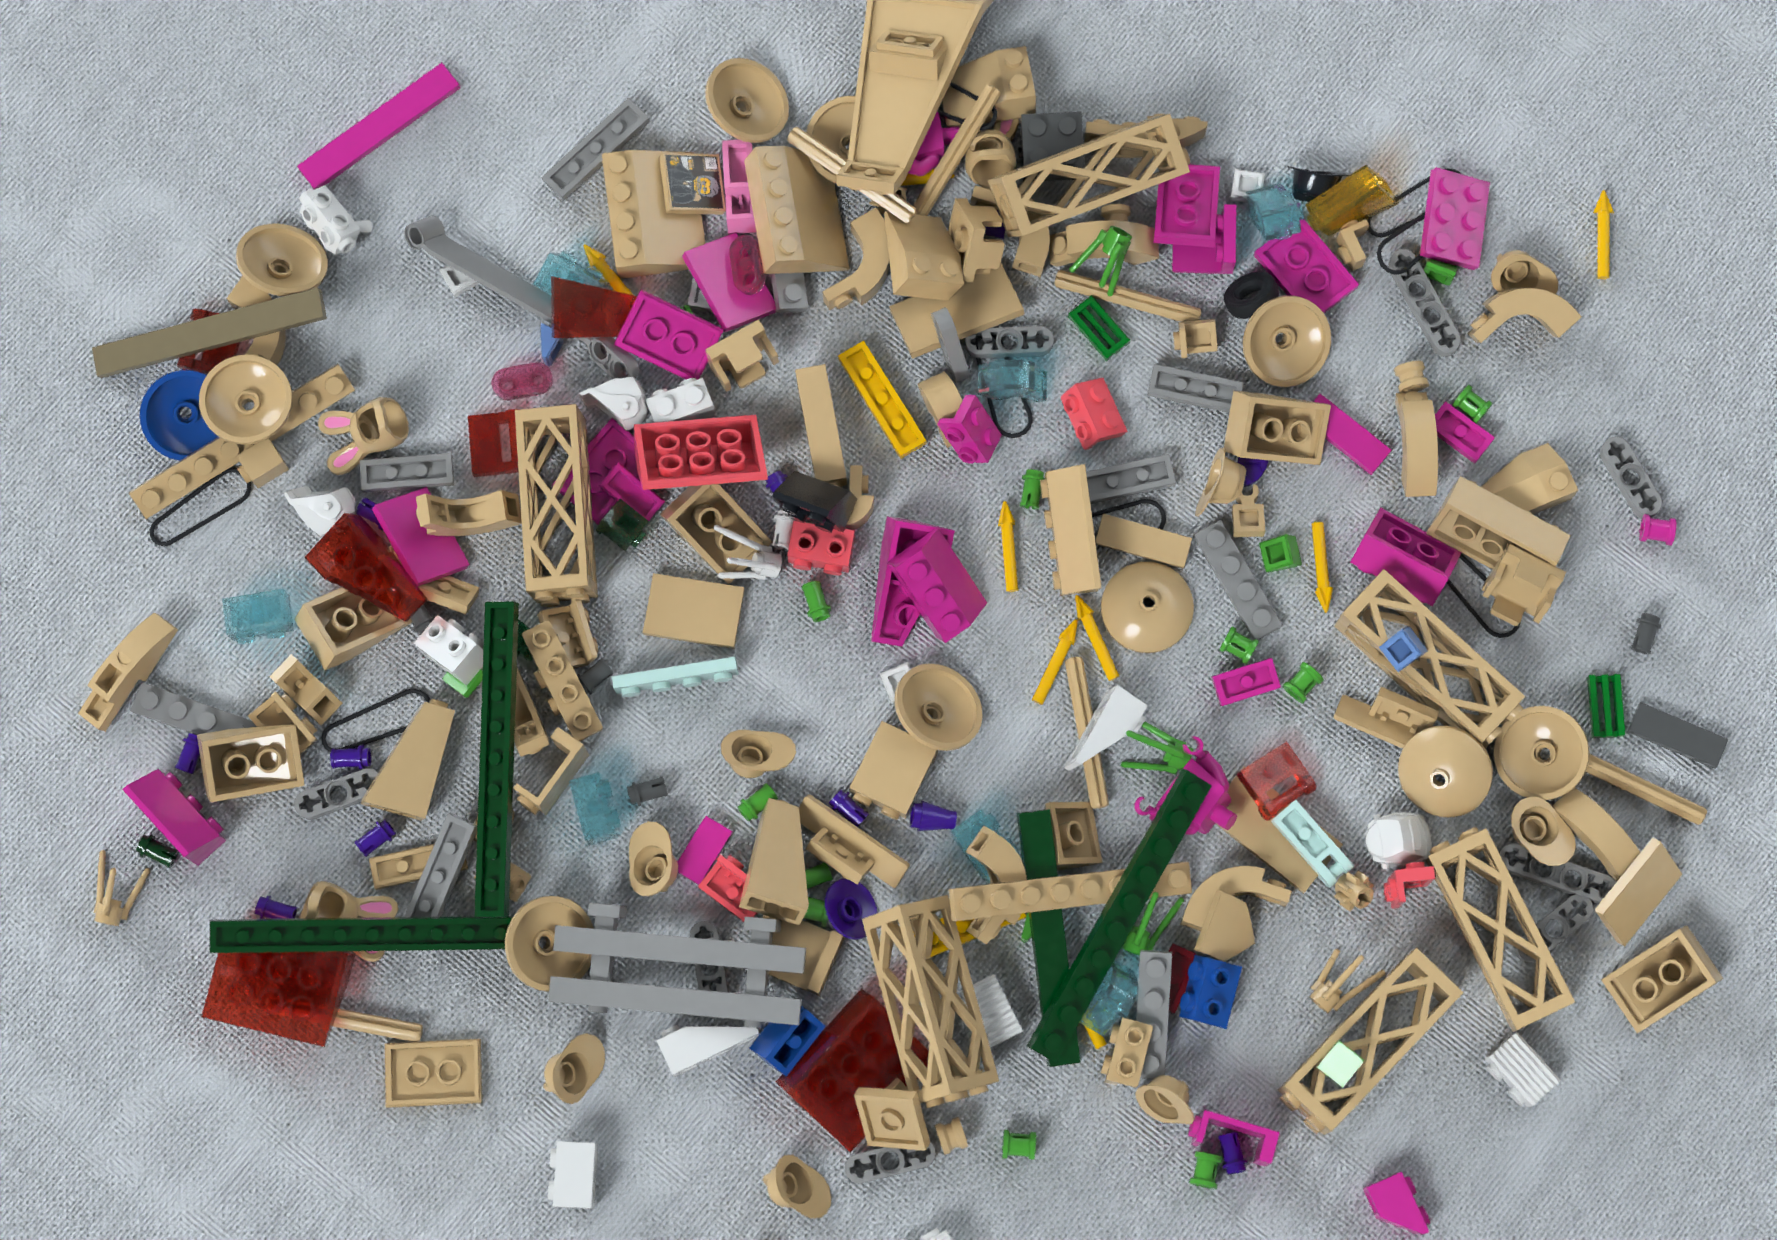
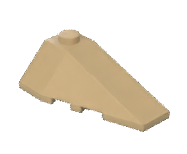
[1481,443,1579,514]

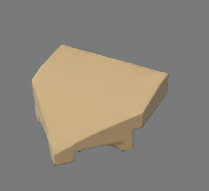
[1194,891,1255,962]

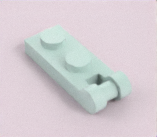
[1271,800,1354,888]

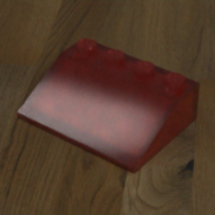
[201,951,355,1047]
[775,988,929,1153]

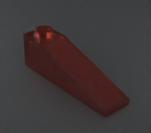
[304,513,428,622]

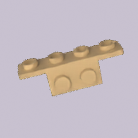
[522,620,603,742]
[1333,687,1439,748]
[799,794,910,888]

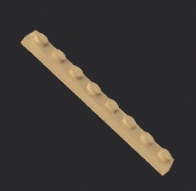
[129,363,355,519]
[949,862,1192,921]

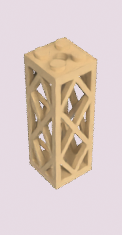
[988,114,1190,237]
[515,404,598,607]
[1334,569,1525,749]
[1426,827,1575,1032]
[862,895,999,1108]
[1278,947,1464,1135]

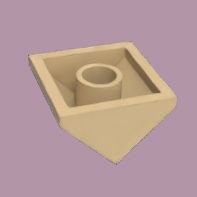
[1044,802,1103,871]

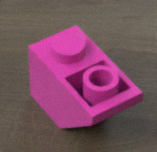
[1363,1172,1430,1235]

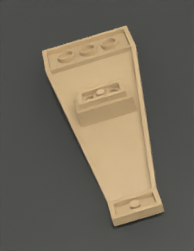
[836,0,994,195]

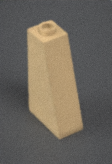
[795,364,847,488]
[361,699,455,821]
[739,798,809,925]

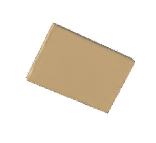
[643,573,745,649]
[1595,838,1683,946]
[385,1039,483,1108]

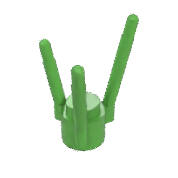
[1069,226,1132,297]
[1121,722,1193,775]
[1121,892,1184,956]

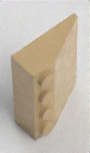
[744,146,850,274]
[602,150,705,279]

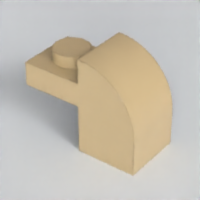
[917,371,963,448]
[845,465,874,530]
[269,654,343,726]

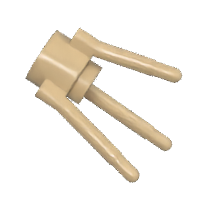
[93,850,150,926]
[1309,949,1386,1014]

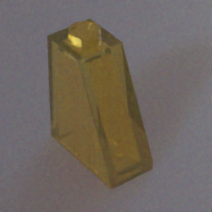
[1305,165,1399,236]

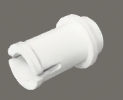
[771,510,795,551]

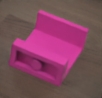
[1188,1110,1280,1167]

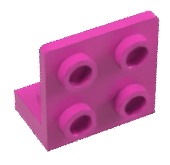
[1172,204,1236,274]

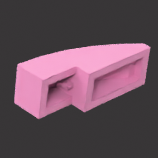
[722,139,756,234]

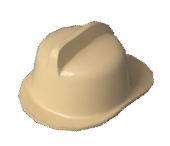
[1491,250,1558,294]
[1195,448,1246,517]
[721,730,796,778]
[1511,797,1576,866]
[629,821,678,896]
[543,1033,605,1104]
[1135,1075,1194,1124]
[762,1155,831,1219]

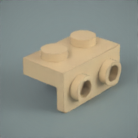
[537,600,598,668]
[248,691,318,754]
[1101,1017,1153,1088]

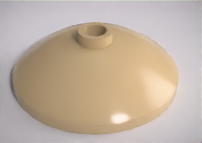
[705,58,789,143]
[806,96,855,183]
[236,224,328,296]
[1243,295,1331,387]
[199,355,293,444]
[1101,562,1194,653]
[894,664,982,751]
[1494,706,1590,800]
[1398,726,1493,817]
[505,896,594,991]

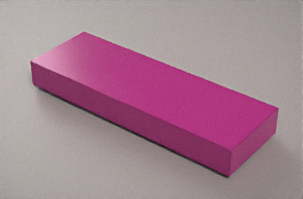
[1313,394,1392,475]

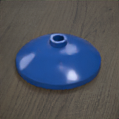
[140,370,218,461]

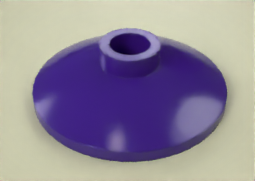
[825,879,878,940]

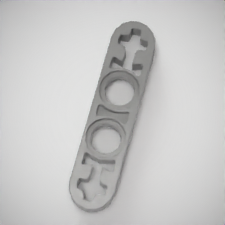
[1388,249,1461,357]
[1499,843,1616,904]

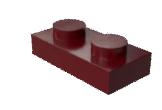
[1168,943,1199,1015]

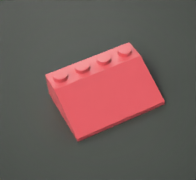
[634,415,768,490]

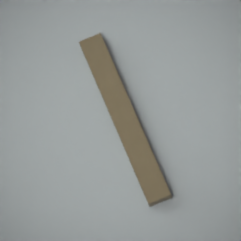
[92,288,327,378]

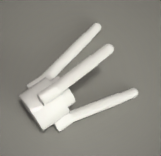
[714,525,782,580]

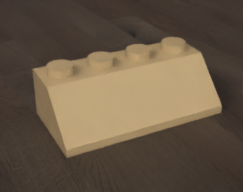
[1040,464,1101,596]
[1426,476,1571,569]

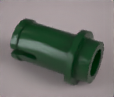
[136,835,179,868]

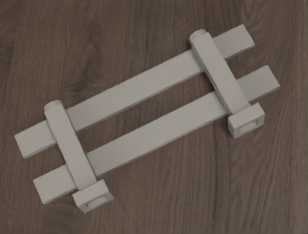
[548,903,806,1028]

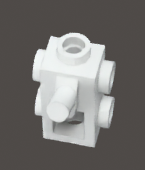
[299,185,372,255]

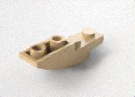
[1084,114,1208,158]
[78,613,178,732]

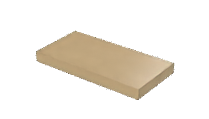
[889,263,1025,359]
[1215,766,1343,894]

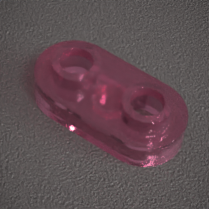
[729,235,766,295]
[491,362,553,400]

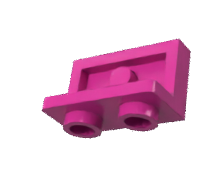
[937,395,1002,464]

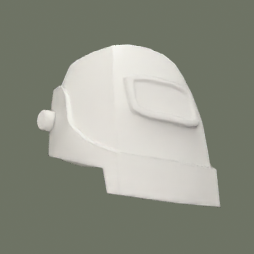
[579,377,648,431]
[284,486,356,537]
[1365,812,1432,870]

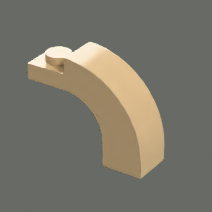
[970,185,1050,277]
[822,207,890,311]
[1049,221,1159,267]
[227,275,286,366]
[1467,287,1582,343]
[1395,391,1438,497]
[416,490,522,536]
[514,667,550,757]
[1552,788,1640,882]
[965,826,1027,945]
[1180,866,1292,931]

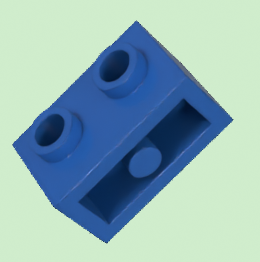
[1179,955,1242,1029]
[749,1006,826,1076]

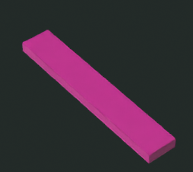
[297,63,461,190]

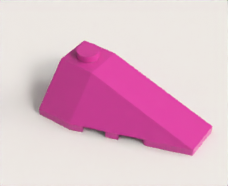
[871,516,955,646]

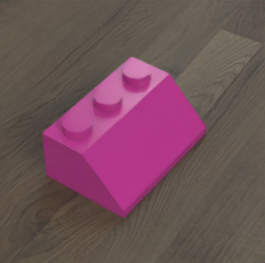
[1350,507,1462,607]
[887,527,987,643]
[122,769,226,866]

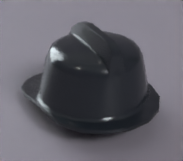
[1287,166,1359,203]

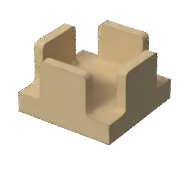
[948,198,1005,282]
[705,319,779,392]
[1482,544,1566,626]

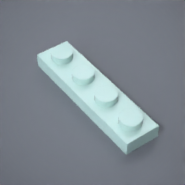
[612,657,739,697]

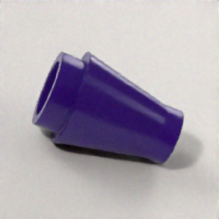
[910,800,957,831]

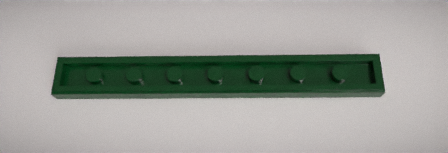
[1017,809,1081,1067]

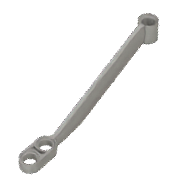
[404,215,639,379]

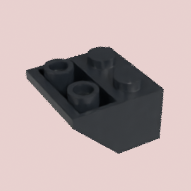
[772,471,857,533]

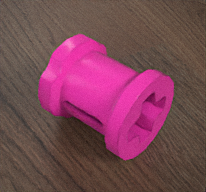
[1639,514,1677,546]

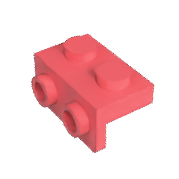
[1061,377,1128,450]
[698,854,758,922]
[1384,862,1435,909]

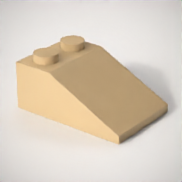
[942,46,1036,127]
[884,211,964,301]
[1224,390,1331,465]
[660,484,773,585]
[294,570,412,671]
[197,724,305,802]
[1601,925,1724,1034]

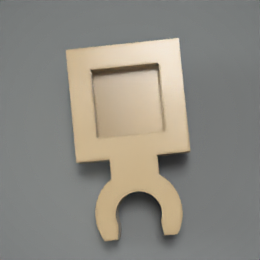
[1232,485,1265,537]

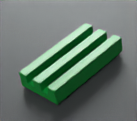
[1068,295,1130,362]
[1587,674,1625,738]

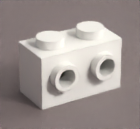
[645,378,716,423]
[414,615,484,686]
[548,1141,599,1209]

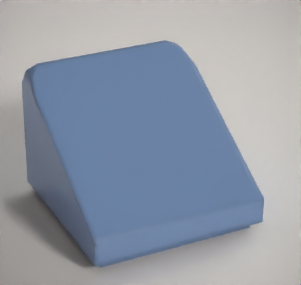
[540,323,564,367]
[1379,626,1428,672]

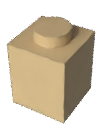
[236,438,289,489]

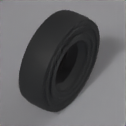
[1224,271,1279,319]

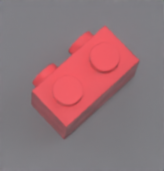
[787,521,855,576]

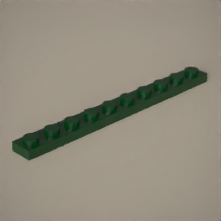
[474,601,519,918]
[1027,769,1212,1063]
[209,916,514,953]

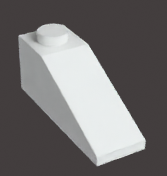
[1064,685,1148,771]
[656,1025,760,1077]

